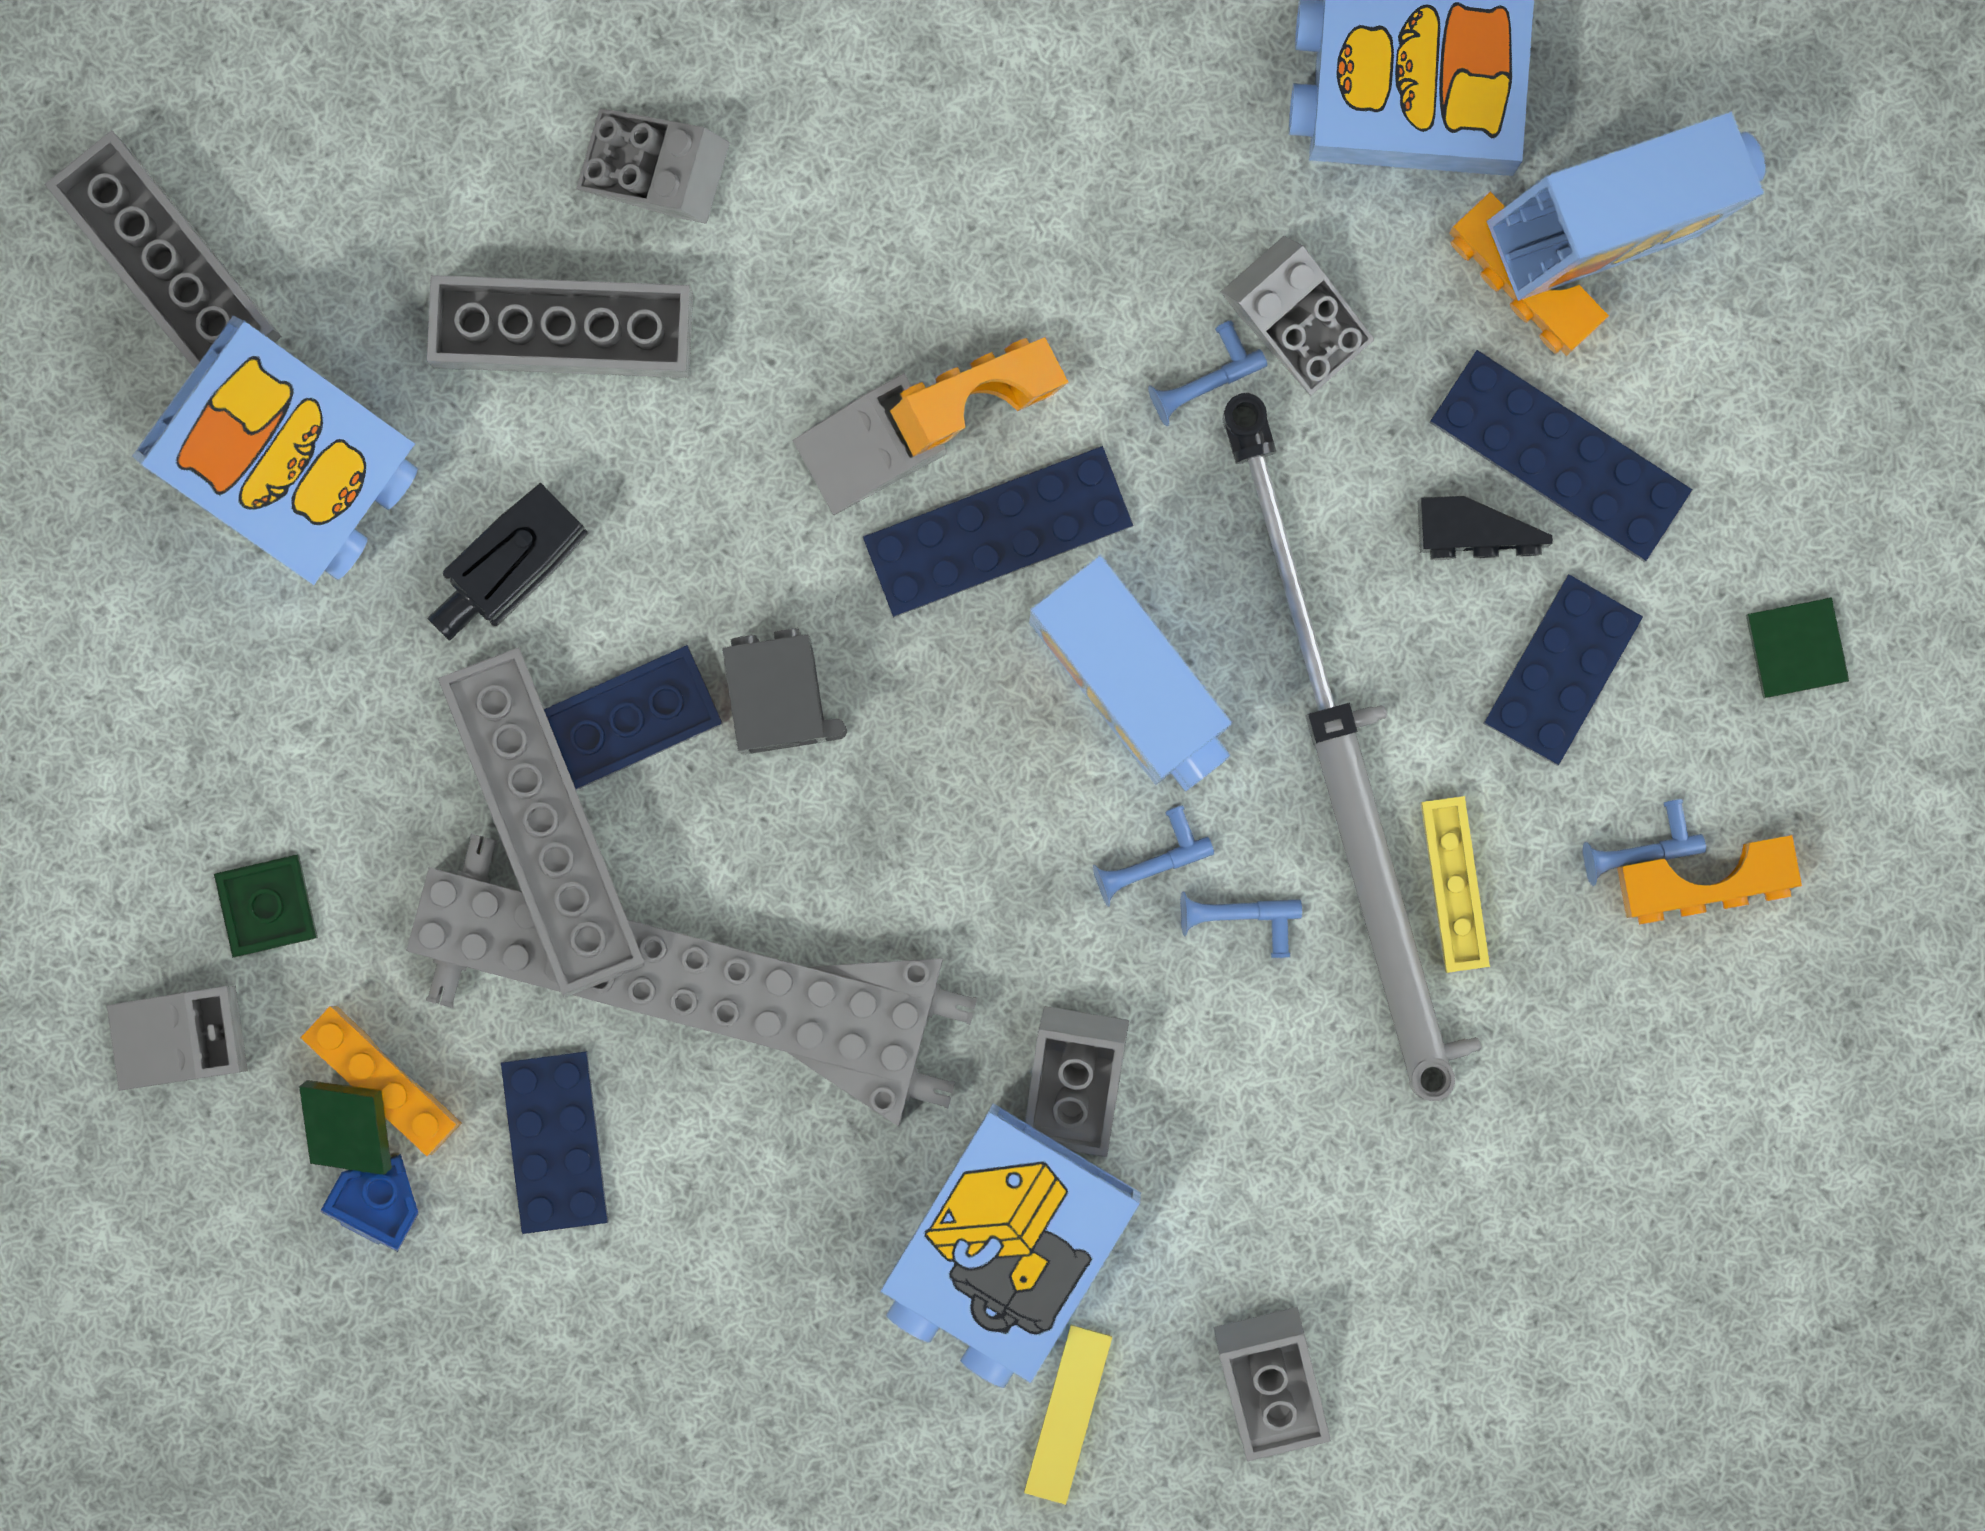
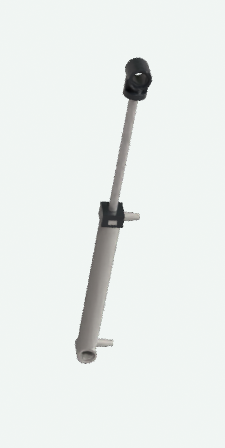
[1222,393,1481,1101]

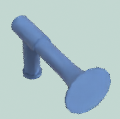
[1148,320,1267,426]
[1582,799,1706,886]
[1093,805,1214,907]
[1180,891,1302,958]

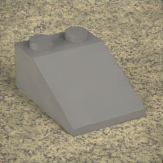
[1025,1006,1129,1157]
[1213,1307,1331,1462]

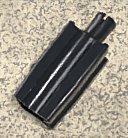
[427,482,589,641]

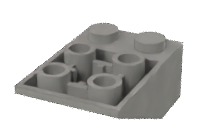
[576,108,730,224]
[1221,236,1374,396]
[793,373,946,516]
[107,986,248,1091]

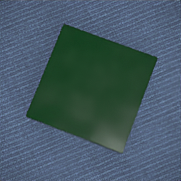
[1746,597,1849,699]
[214,854,318,958]
[299,1080,392,1175]

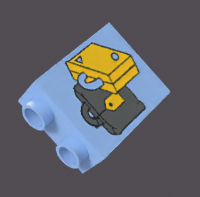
[880,1103,1141,1388]

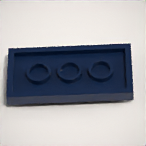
[1483,574,1643,766]
[544,645,723,790]
[501,1051,609,1234]

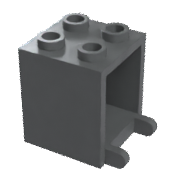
[722,628,847,755]

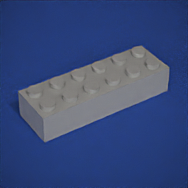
[44,130,282,369]
[427,275,693,378]

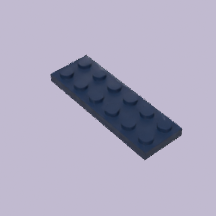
[1429,350,1693,562]
[863,446,1133,618]

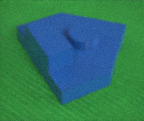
[321,1154,418,1252]

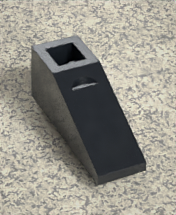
[1417,496,1553,560]

